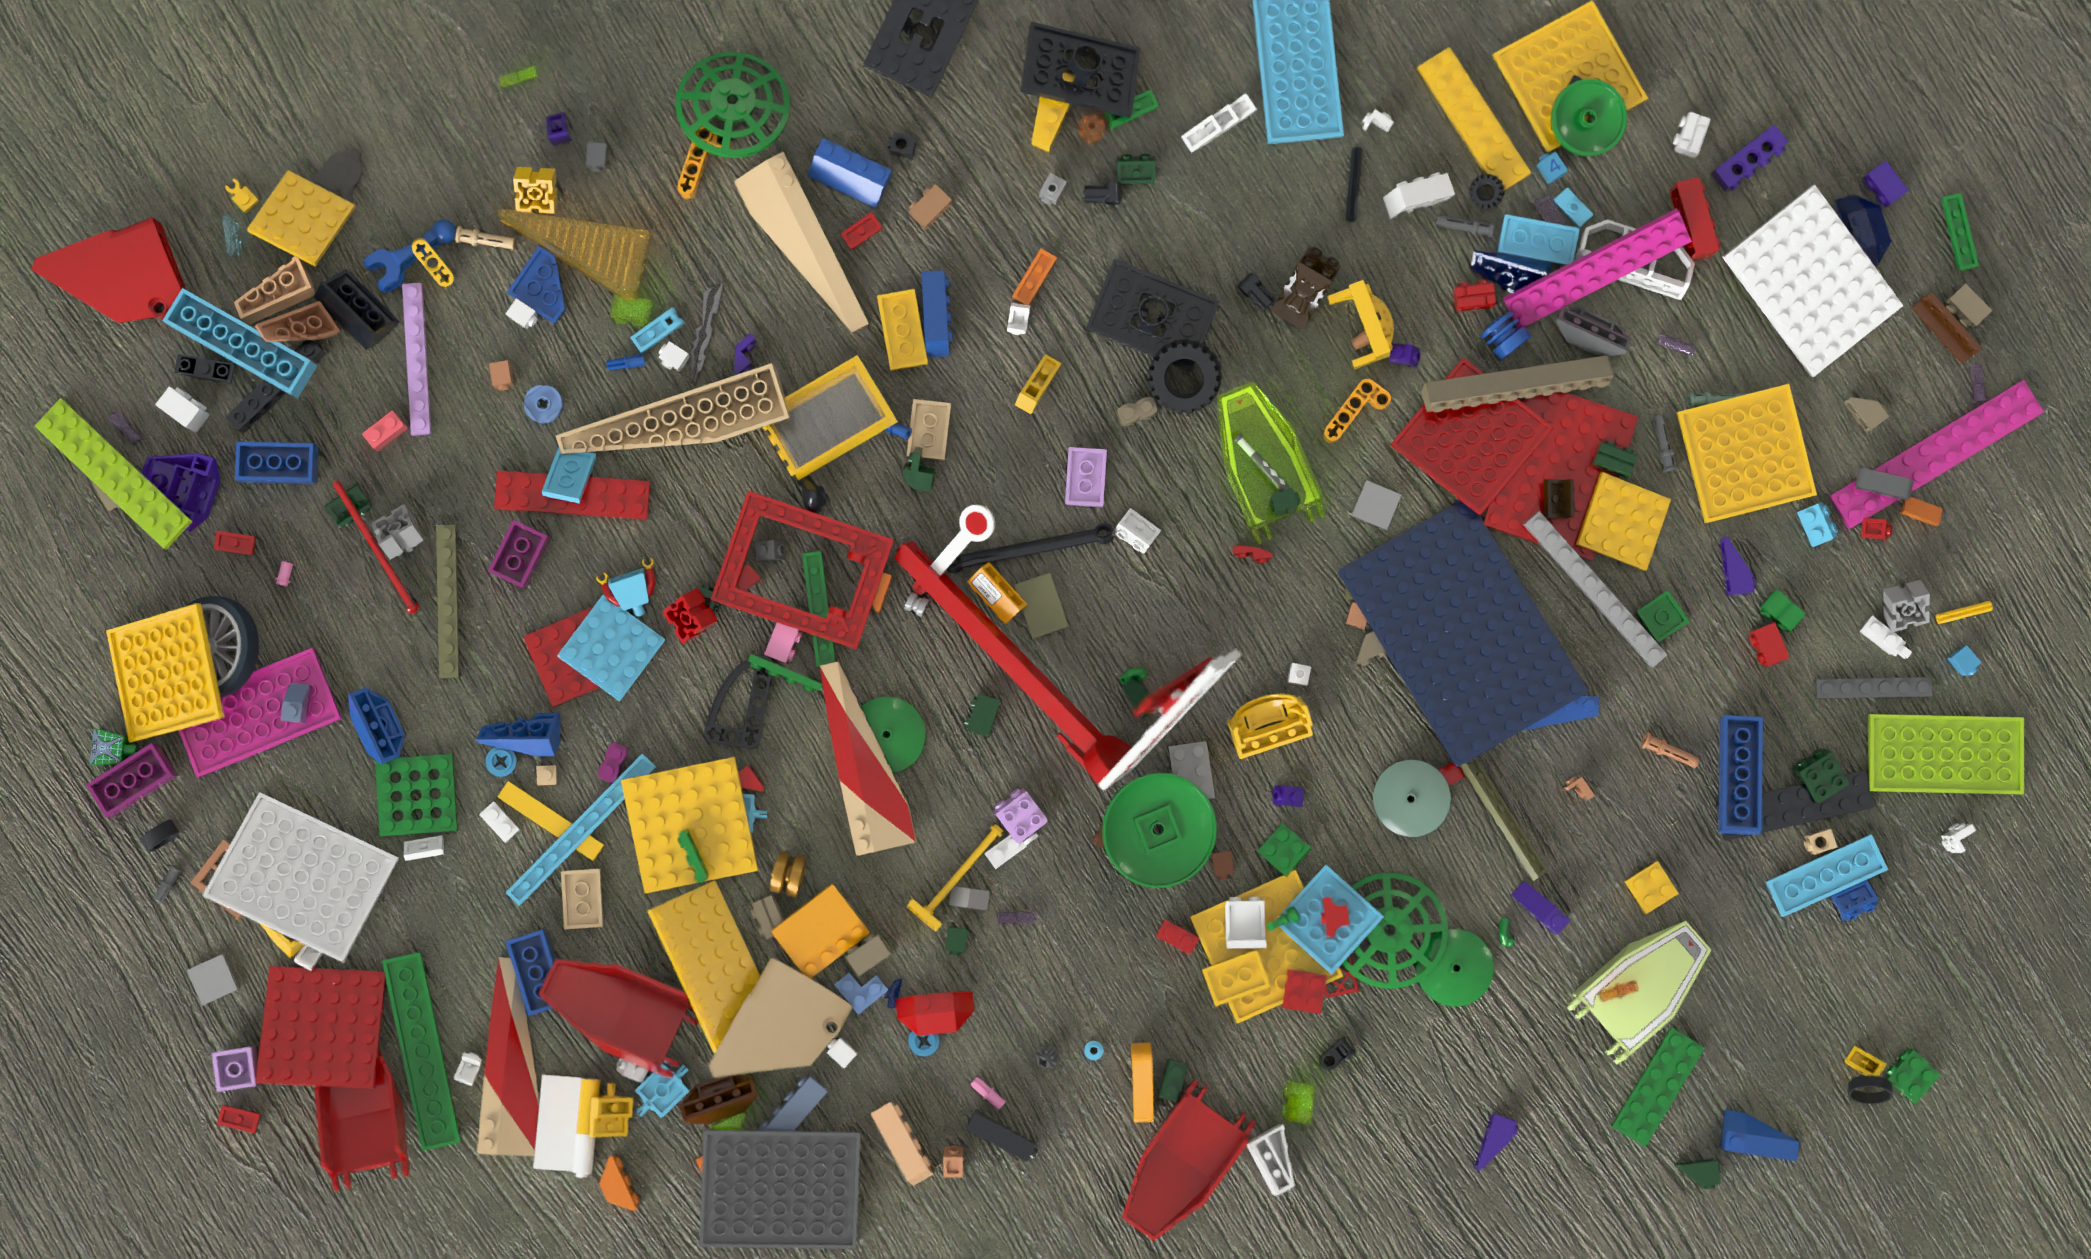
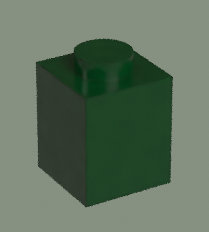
[945,927,968,956]

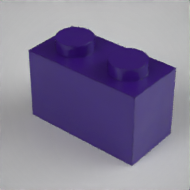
[1863,161,1909,208]

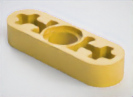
[411,238,454,287]

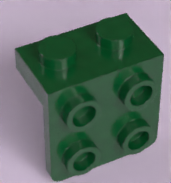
[1791,748,1849,803]

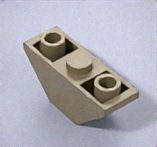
[1355,632,1387,666]

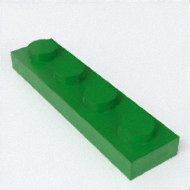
[1941,193,1979,272]
[747,654,822,693]

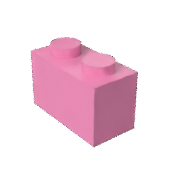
[764,623,803,664]

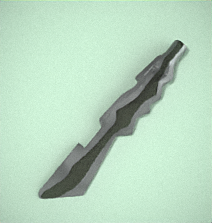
[689,283,723,383]

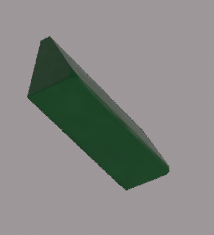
[1120,677,1153,719]

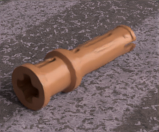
[1641,732,1700,768]

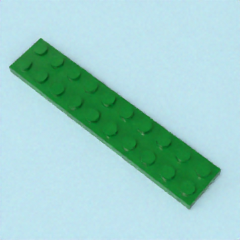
[382,952,461,1151]

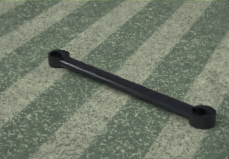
[946,523,1114,573]

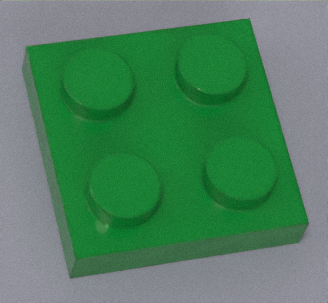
[1635,590,1690,643]
[1257,823,1312,878]

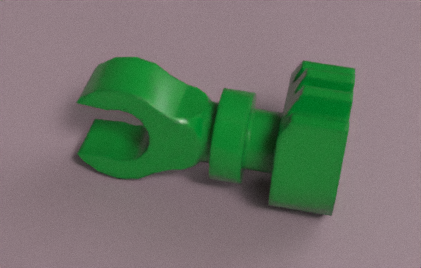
[1266,906,1301,931]

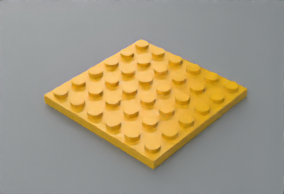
[1493,0,1648,153]
[1677,384,1817,523]
[106,604,224,743]
[621,757,759,893]
[1190,870,1343,1024]

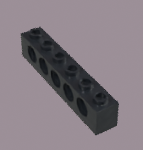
[226,340,327,433]

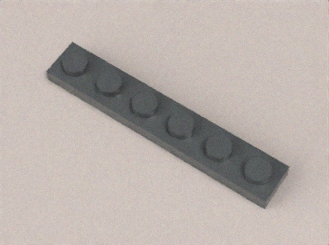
[1815,677,1932,699]

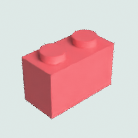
[362,410,408,452]

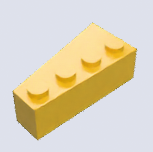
[1032,72,1075,152]

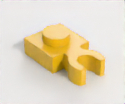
[225,179,260,214]

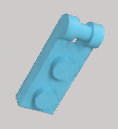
[630,307,685,354]

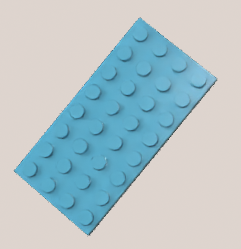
[1252,0,1344,144]

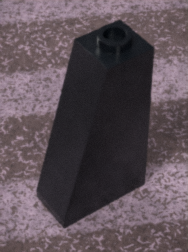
[966,1109,1038,1162]

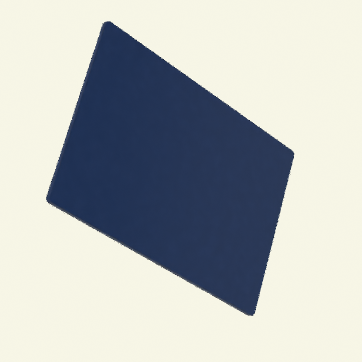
[1338,501,1588,767]

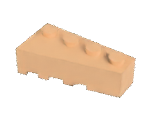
[871,1102,933,1186]

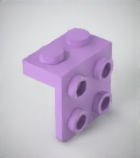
[992,788,1047,843]

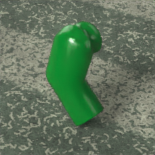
[1119,667,1147,684]
[1499,918,1514,947]

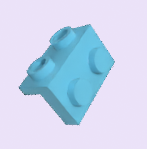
[1797,502,1838,547]

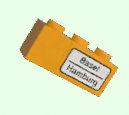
[967,562,1028,624]

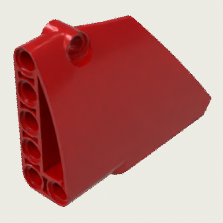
[31,217,186,323]

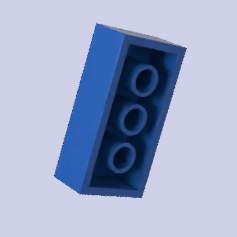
[235,442,319,484]
[505,929,555,1016]

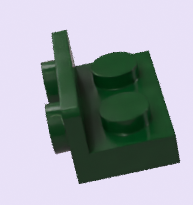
[1117,154,1155,184]

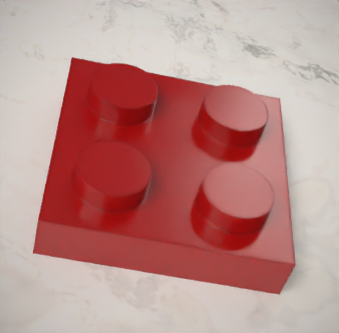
[1282,969,1327,1014]

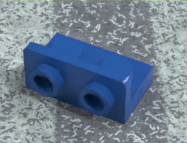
[1831,880,1878,921]

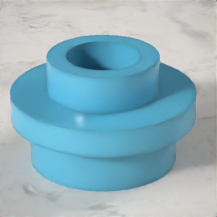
[1084,1041,1103,1060]

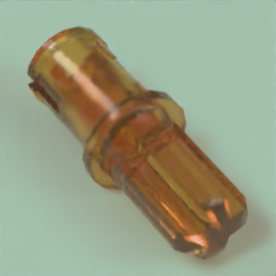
[1599,980,1639,1002]

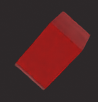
[738,765,765,792]

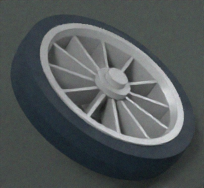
[186,596,259,697]

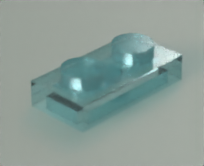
[222,215,241,257]

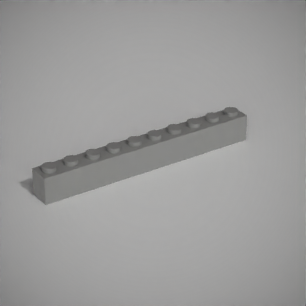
[1522,511,1667,667]

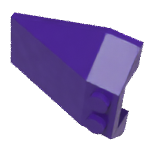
[142,453,221,532]

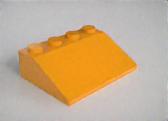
[770,883,870,979]

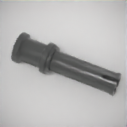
[1435,214,1494,238]
[1652,414,1680,473]

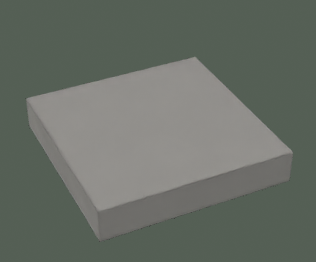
[1351,480,1401,530]
[187,954,239,1005]

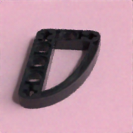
[704,655,774,749]

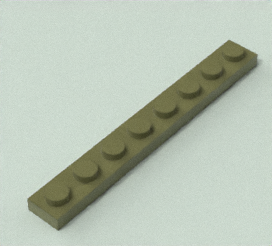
[436,525,460,678]
[1461,758,1548,881]

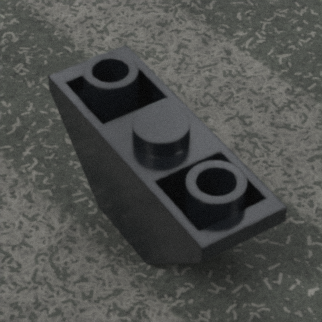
[174,354,235,383]

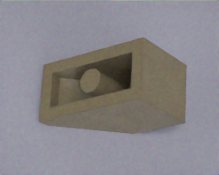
[1843,397,1889,432]

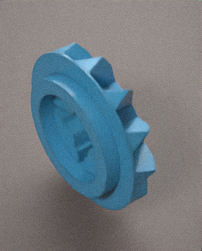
[486,747,517,777]
[908,1031,939,1056]

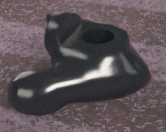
[796,475,826,514]

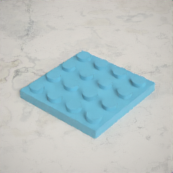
[557,594,666,702]
[1277,865,1384,975]

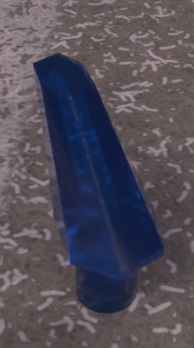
[884,979,902,1008]

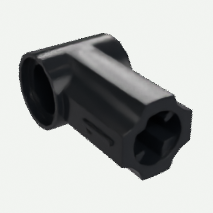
[1084,183,1121,205]
[1237,272,1275,312]

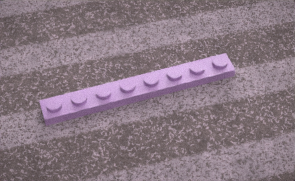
[402,283,432,436]

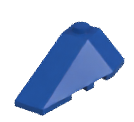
[476,713,560,756]
[1719,1109,1799,1161]

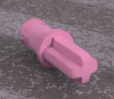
[971,1077,1006,1110]

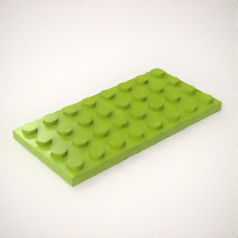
[1868,714,2024,795]

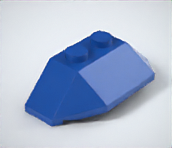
[348,687,405,764]

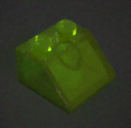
[1282,1080,1315,1125]

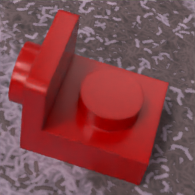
[1861,518,1892,541]

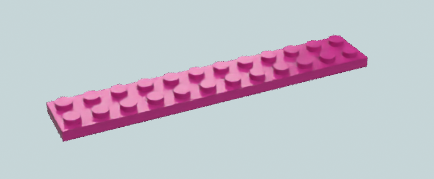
[1829,380,2044,529]

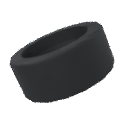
[140,820,180,852]

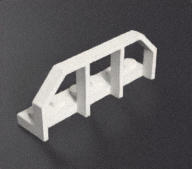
[1574,220,1695,300]

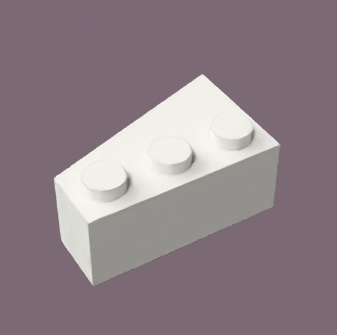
[1247,1124,1294,1196]

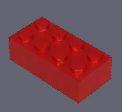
[1669,177,1720,262]

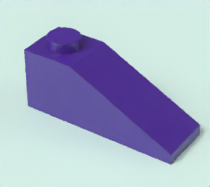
[1720,537,1756,596]
[1511,881,1571,935]
[1474,1113,1518,1171]

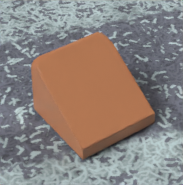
[1346,602,1367,629]

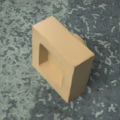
[537,765,558,786]

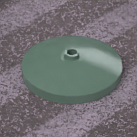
[1373,759,1451,837]

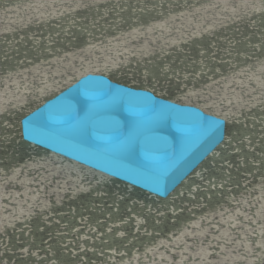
[542,447,596,503]

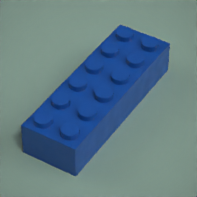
[1718,715,1763,835]

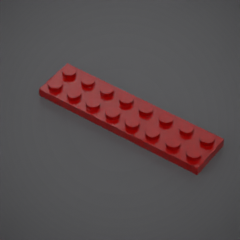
[494,471,651,520]

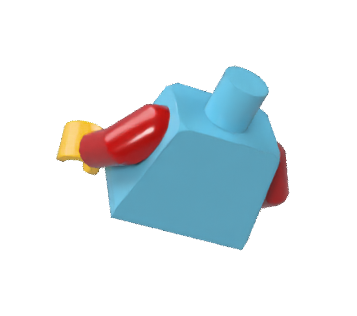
[596,558,656,617]

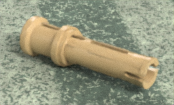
[455,226,515,250]

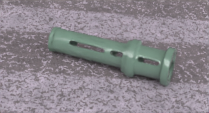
[1687,392,1747,409]

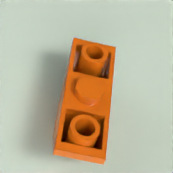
[599,1154,640,1211]

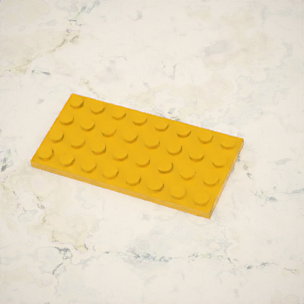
[648,880,760,1053]

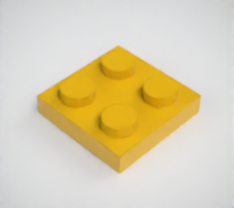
[1624,861,1679,914]

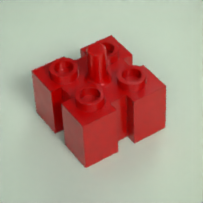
[662,588,718,644]

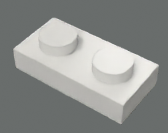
[479,801,521,843]
[404,835,444,861]

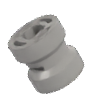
[904,592,929,617]

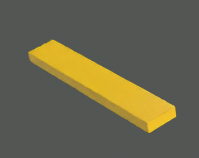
[498,781,604,861]

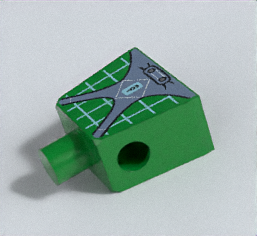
[89,728,138,766]

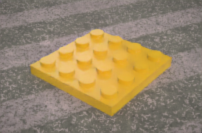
[247,170,355,266]
[1576,472,1671,571]

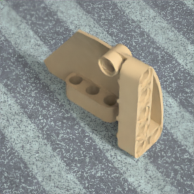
[709,958,853,1078]

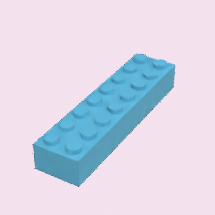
[162,288,317,399]

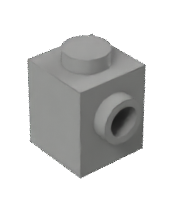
[1039,173,1067,205]

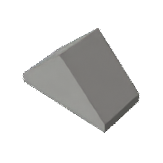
[949,886,990,910]

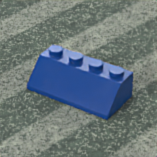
[808,138,892,208]

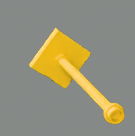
[906,824,1003,932]

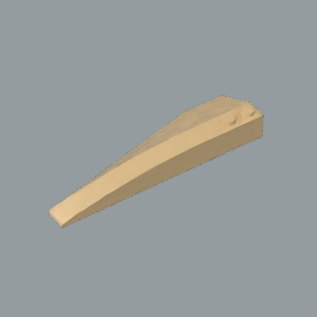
[734,152,869,333]

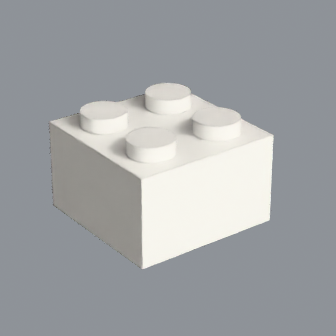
[155,387,210,433]

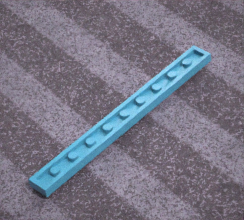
[505,754,656,906]

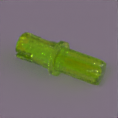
[499,65,538,88]

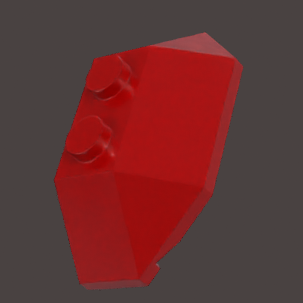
[896,992,975,1036]

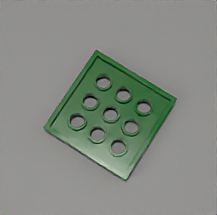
[375,754,458,837]

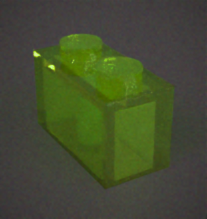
[610,294,654,327]

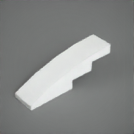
[1181,94,1257,152]

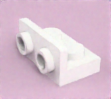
[1114,508,1161,554]

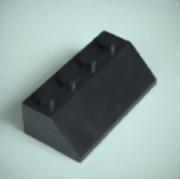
[313,269,399,350]

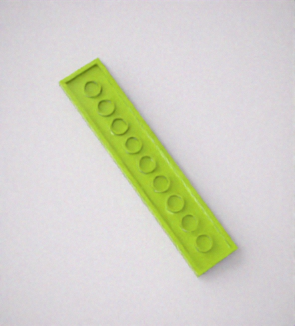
[35,398,193,550]

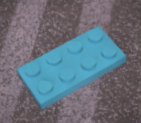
[1497,214,1580,266]

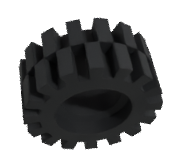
[1469,174,1505,209]

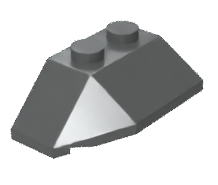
[1556,307,1632,357]

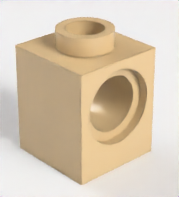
[1804,829,1837,854]

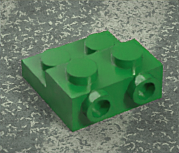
[1884,1048,1941,1104]

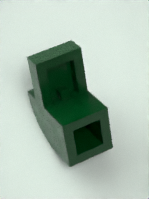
[903,447,935,492]

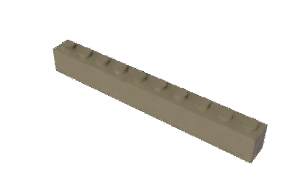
[1421,356,1613,412]

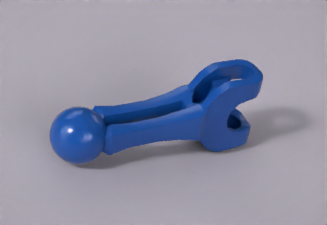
[364,220,456,293]

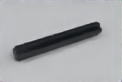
[1346,147,1362,222]

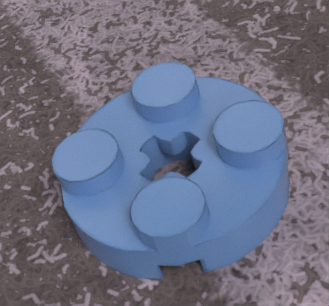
[524,385,563,424]

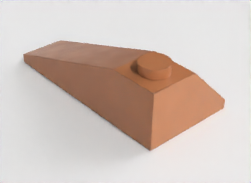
[255,301,340,342]

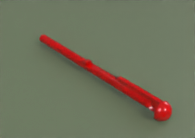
[332,480,419,614]

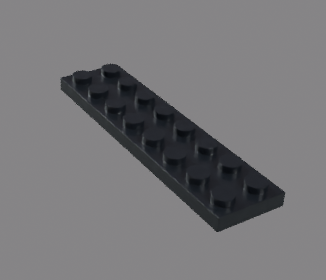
[1715,770,1875,841]

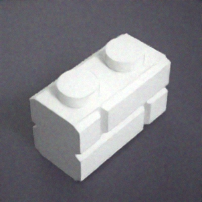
[1673,112,1711,158]

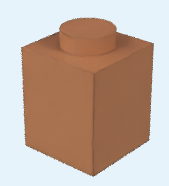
[489,360,515,391]

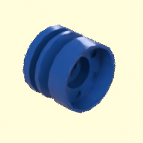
[1480,311,1532,361]

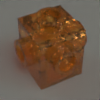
[1077,114,1106,144]

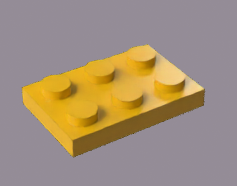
[1202,950,1270,1006]

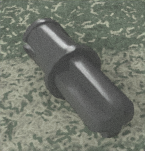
[153,865,182,903]

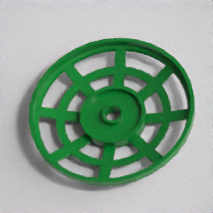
[676,52,790,158]
[1342,873,1448,989]

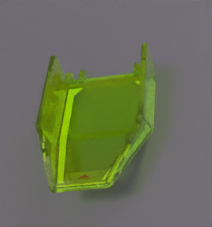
[1217,381,1325,545]

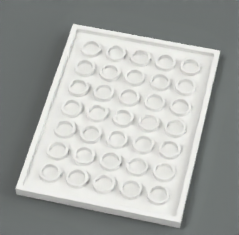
[1723,185,1903,377]
[203,792,399,963]

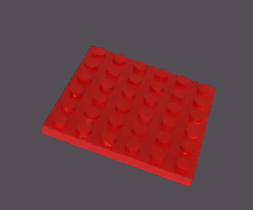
[1391,357,1554,516]
[256,966,386,1089]

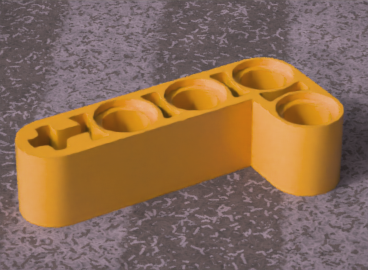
[677,126,732,199]
[1323,379,1391,443]
[1131,1042,1154,1122]

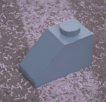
[281,683,310,723]

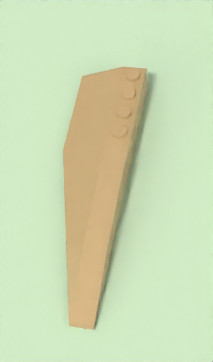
[556,363,789,454]

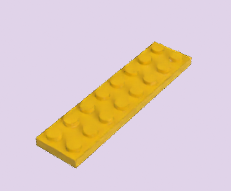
[1417,47,1531,191]

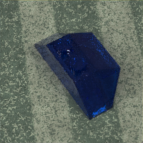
[1836,195,1892,267]

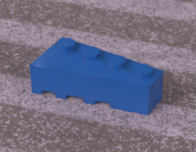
[922,271,952,357]
[1522,696,1599,731]

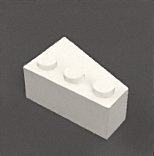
[1383,172,1455,219]

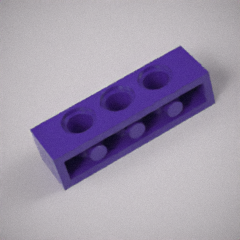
[1711,125,1789,191]

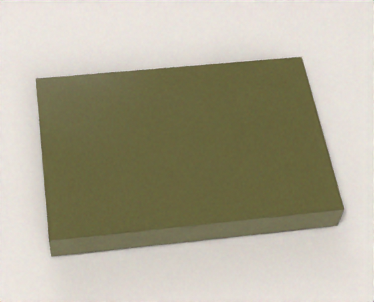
[1014,573,1069,639]

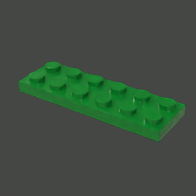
[1611,1027,1705,1147]

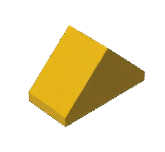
[1844,1046,1887,1076]

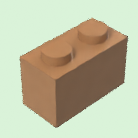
[909,184,952,230]

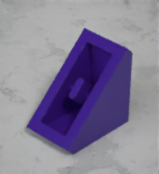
[546,112,571,145]

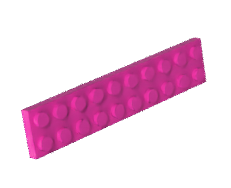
[1503,208,1691,329]

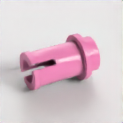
[275,561,294,587]

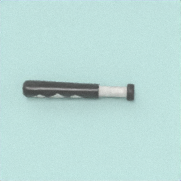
[1233,433,1290,492]

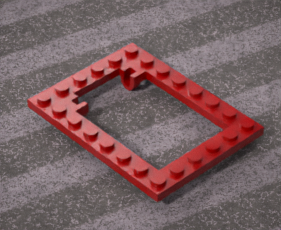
[710,491,894,649]

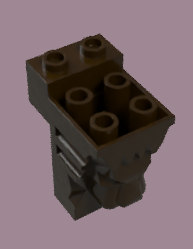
[1271,247,1342,330]

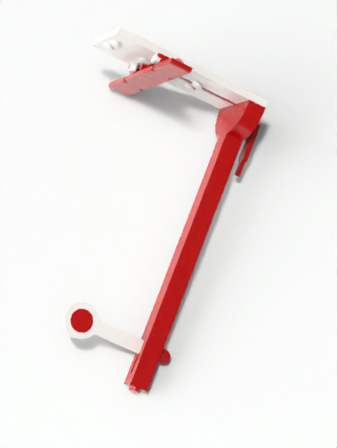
[893,505,1241,790]

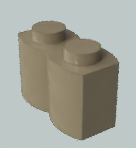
[1117,397,1158,426]

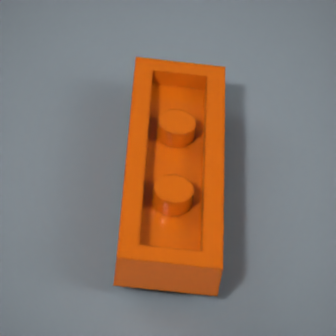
[1012,248,1057,305]

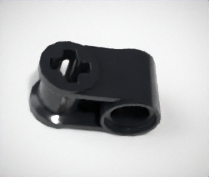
[1319,1036,1356,1070]

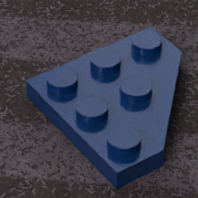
[507,246,566,325]

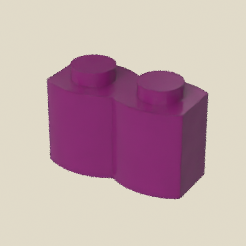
[598,742,629,783]

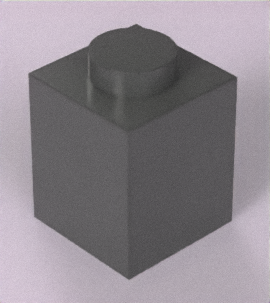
[586,142,609,172]

